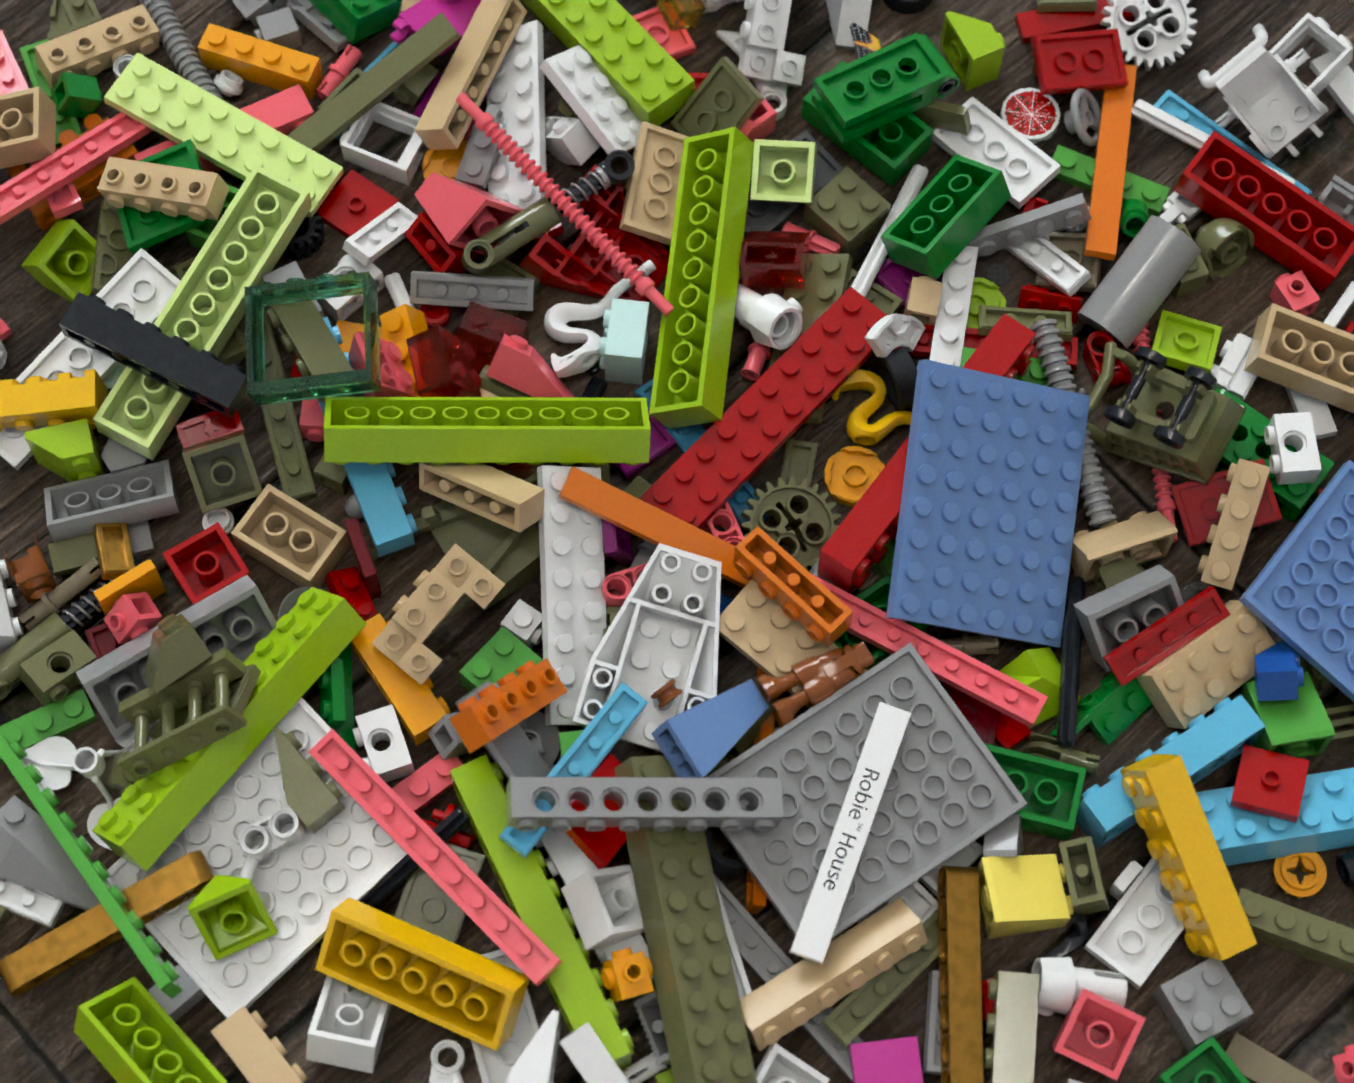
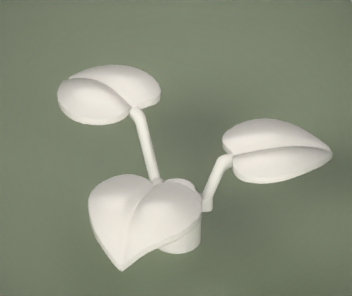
[24,719,160,850]

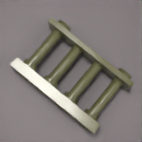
[117,647,247,780]

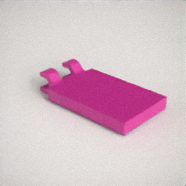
[389,0,481,56]
[848,1036,924,1083]

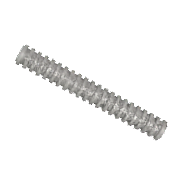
[139,0,223,100]
[1030,318,1117,528]

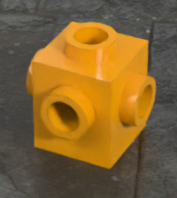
[601,947,654,1002]

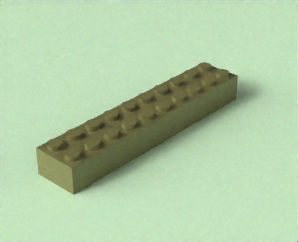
[614,755,757,1083]

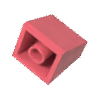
[414,172,523,255]

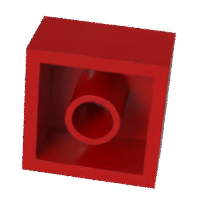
[162,522,253,606]

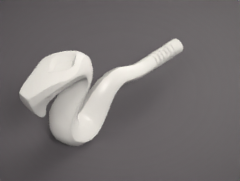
[544,260,656,378]

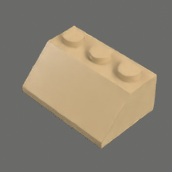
[1070,510,1178,582]

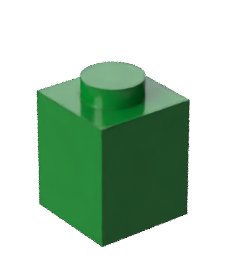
[51,72,102,118]

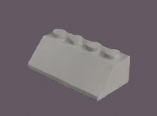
[455,680,555,782]

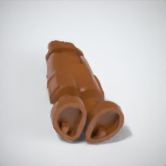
[756,641,875,728]

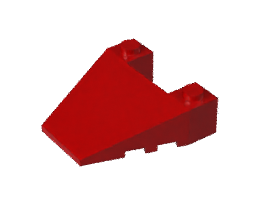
[519,165,669,302]

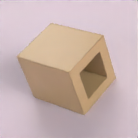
[904,276,943,325]

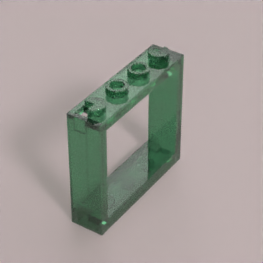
[245,270,381,406]

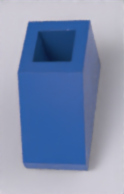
[1254,640,1304,701]

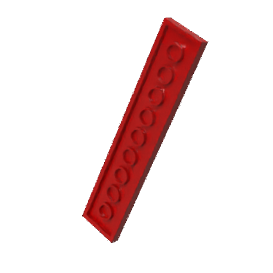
[640,286,887,529]

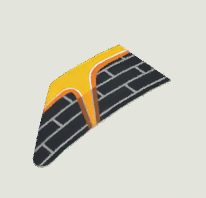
[850,23,881,59]

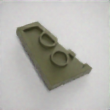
[91,199,149,295]

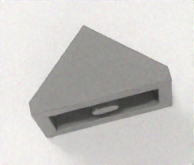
[983,814,1024,857]

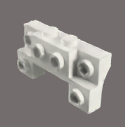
[738,0,806,87]

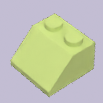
[750,139,817,204]

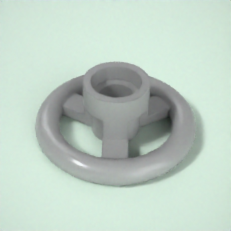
[1064,88,1101,147]

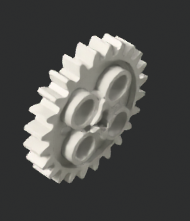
[1100,0,1198,71]

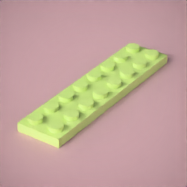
[104,52,343,218]

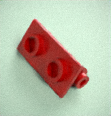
[1017,283,1083,324]

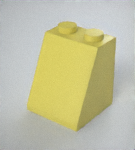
[977,854,1074,939]

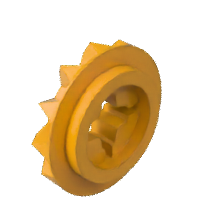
[1272,852,1327,899]

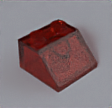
[448,301,529,379]

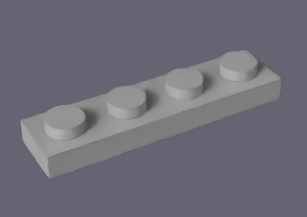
[969,193,1092,258]
[410,271,535,311]

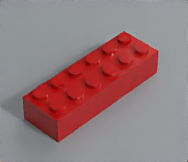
[1173,131,1354,292]

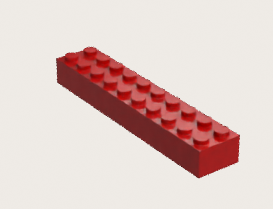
[817,313,1036,593]

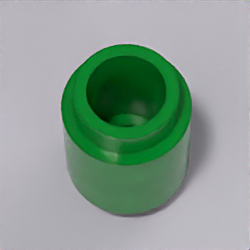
[1119,199,1150,238]

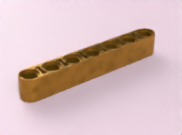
[0,850,214,996]
[937,866,984,1083]

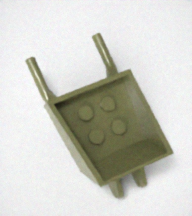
[368,464,557,625]

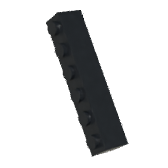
[59,292,250,418]

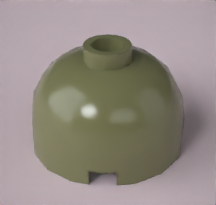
[1194,217,1254,279]

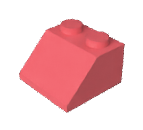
[1051,988,1146,1081]

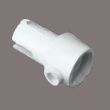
[734,283,803,350]
[1031,957,1127,1016]

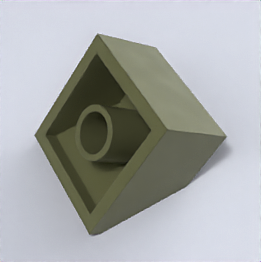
[144,613,212,694]

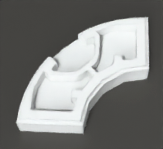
[865,313,925,358]

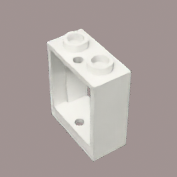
[1269,12,1353,96]
[339,102,429,186]

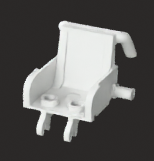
[1198,24,1329,159]

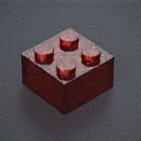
[406,325,481,397]

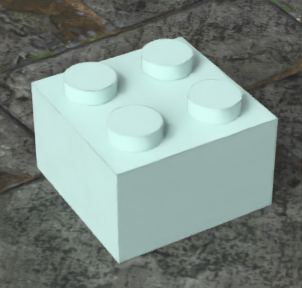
[599,298,649,385]

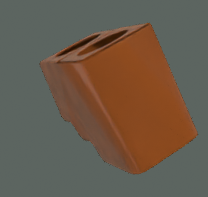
[4,532,57,604]

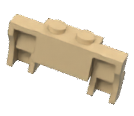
[372,543,506,685]

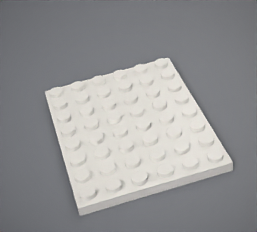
[107,697,407,1018]

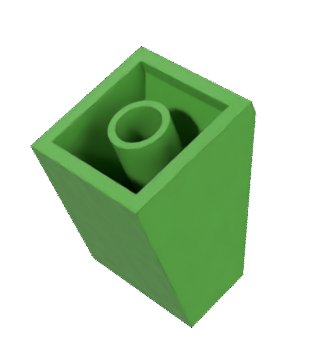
[1239,672,1336,758]

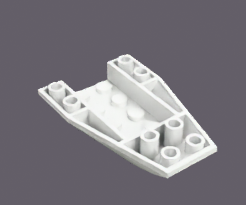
[572,543,722,753]

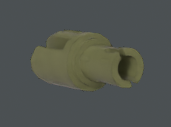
[1027,732,1100,776]

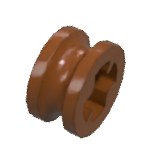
[650,679,683,709]

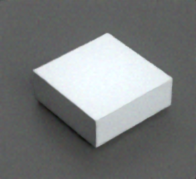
[1109,860,1143,900]

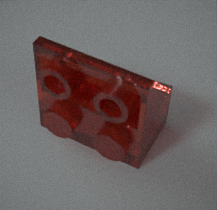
[739,230,811,289]

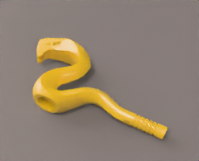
[831,369,912,446]

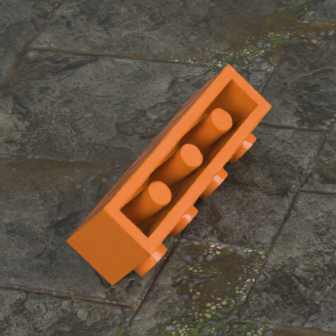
[734,526,853,648]
[449,658,568,753]

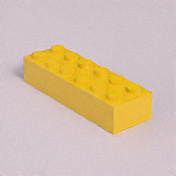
[1120,754,1257,961]
[315,897,529,1051]

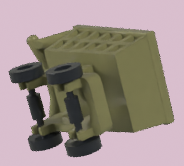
[1086,342,1247,486]

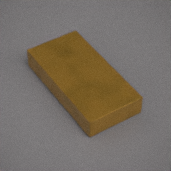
[93,522,135,580]

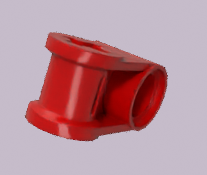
[1082,331,1131,393]

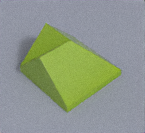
[1000,647,1081,729]
[188,875,278,961]

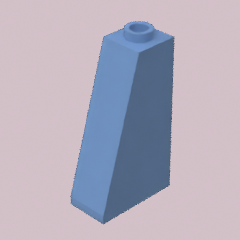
[651,679,769,778]

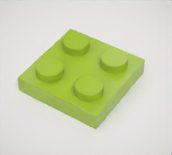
[1152,310,1222,373]

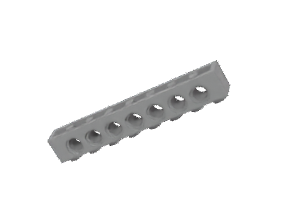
[506,777,784,832]

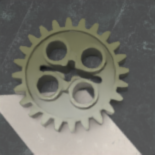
[739,476,841,571]

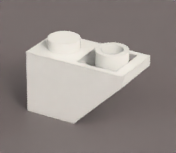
[545,116,601,166]

